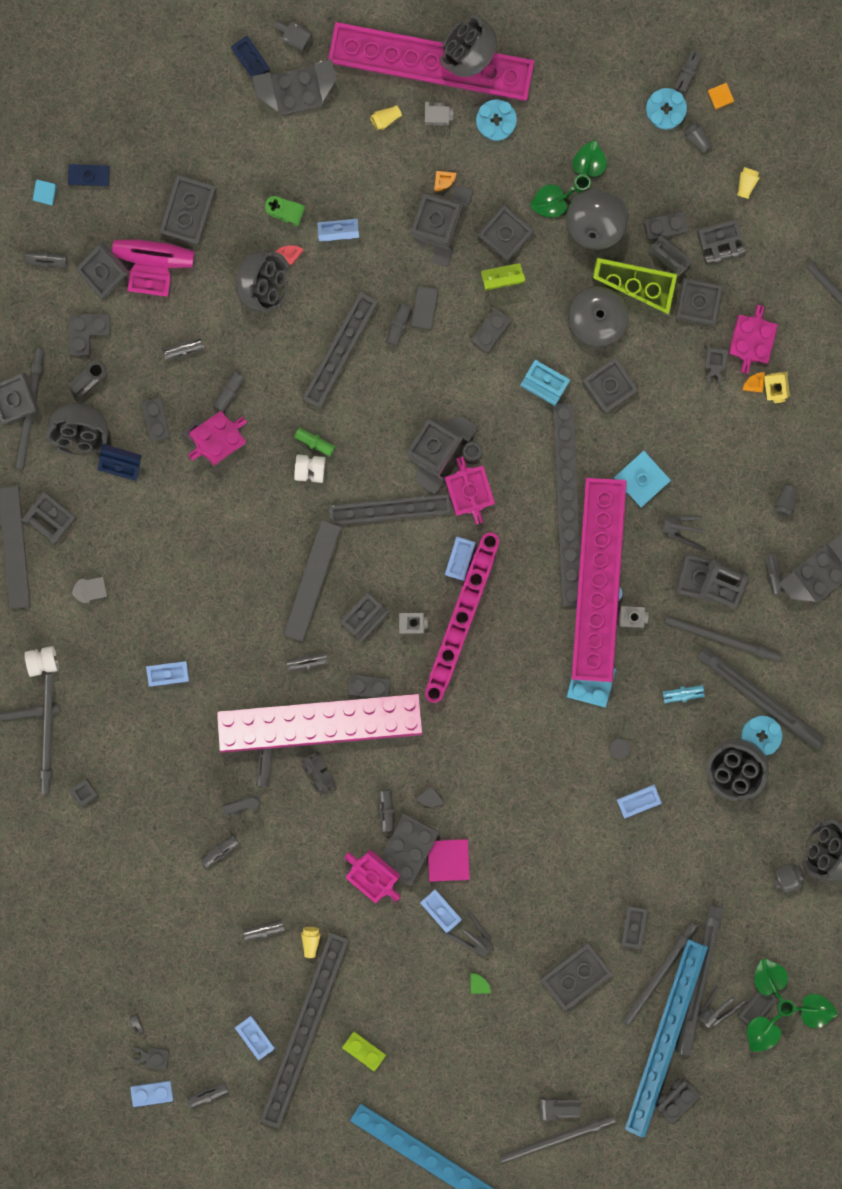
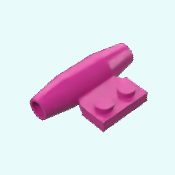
[112,239,194,297]

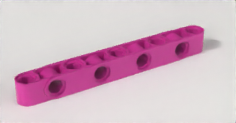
[425,533,499,703]

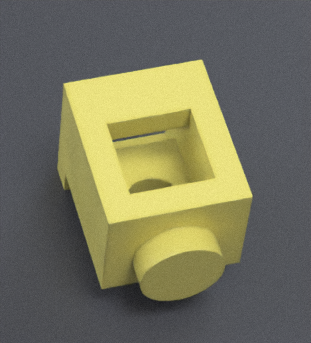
[764,372,790,403]

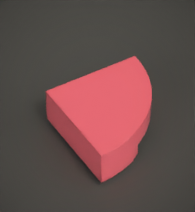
[276,245,304,266]

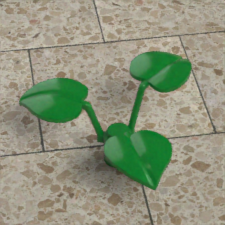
[530,140,607,218]
[747,959,838,1052]

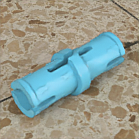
[663,685,705,704]

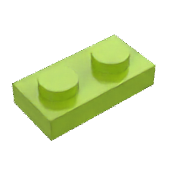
[342,1031,386,1072]

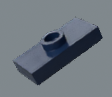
[231,36,270,79]
[68,164,110,187]

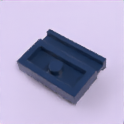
[98,444,142,481]

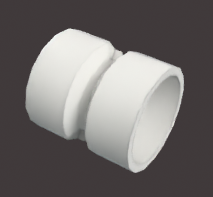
[294,454,325,483]
[25,646,59,677]

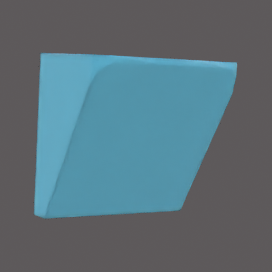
[33,179,57,206]

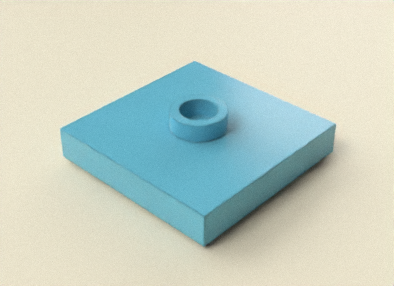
[614,451,671,508]

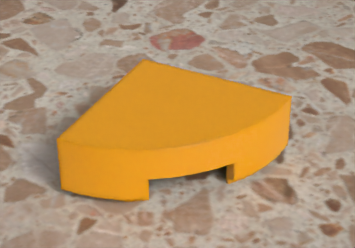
[434,171,456,192]
[742,372,765,393]

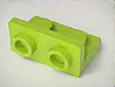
[481,263,525,291]

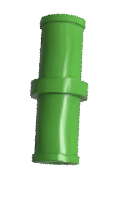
[294,427,336,457]

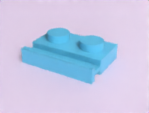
[520,360,570,406]

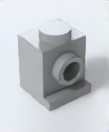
[425,102,453,126]
[619,606,649,628]
[399,613,428,634]

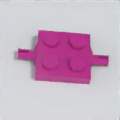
[728,305,778,374]
[187,411,247,466]
[444,457,495,525]
[344,850,401,903]

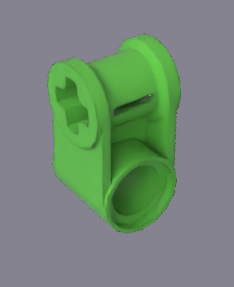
[265,196,305,226]

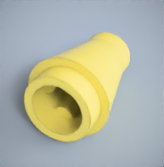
[370,105,402,131]
[737,167,759,199]
[301,927,321,958]

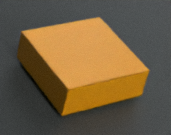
[707,82,734,110]

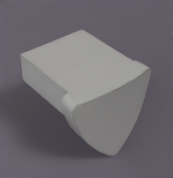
[72,577,107,603]

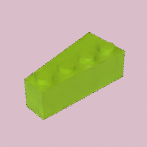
[593,258,677,314]

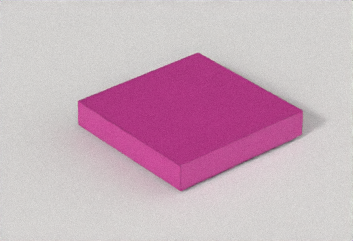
[428,839,470,881]

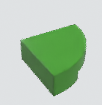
[471,973,491,994]

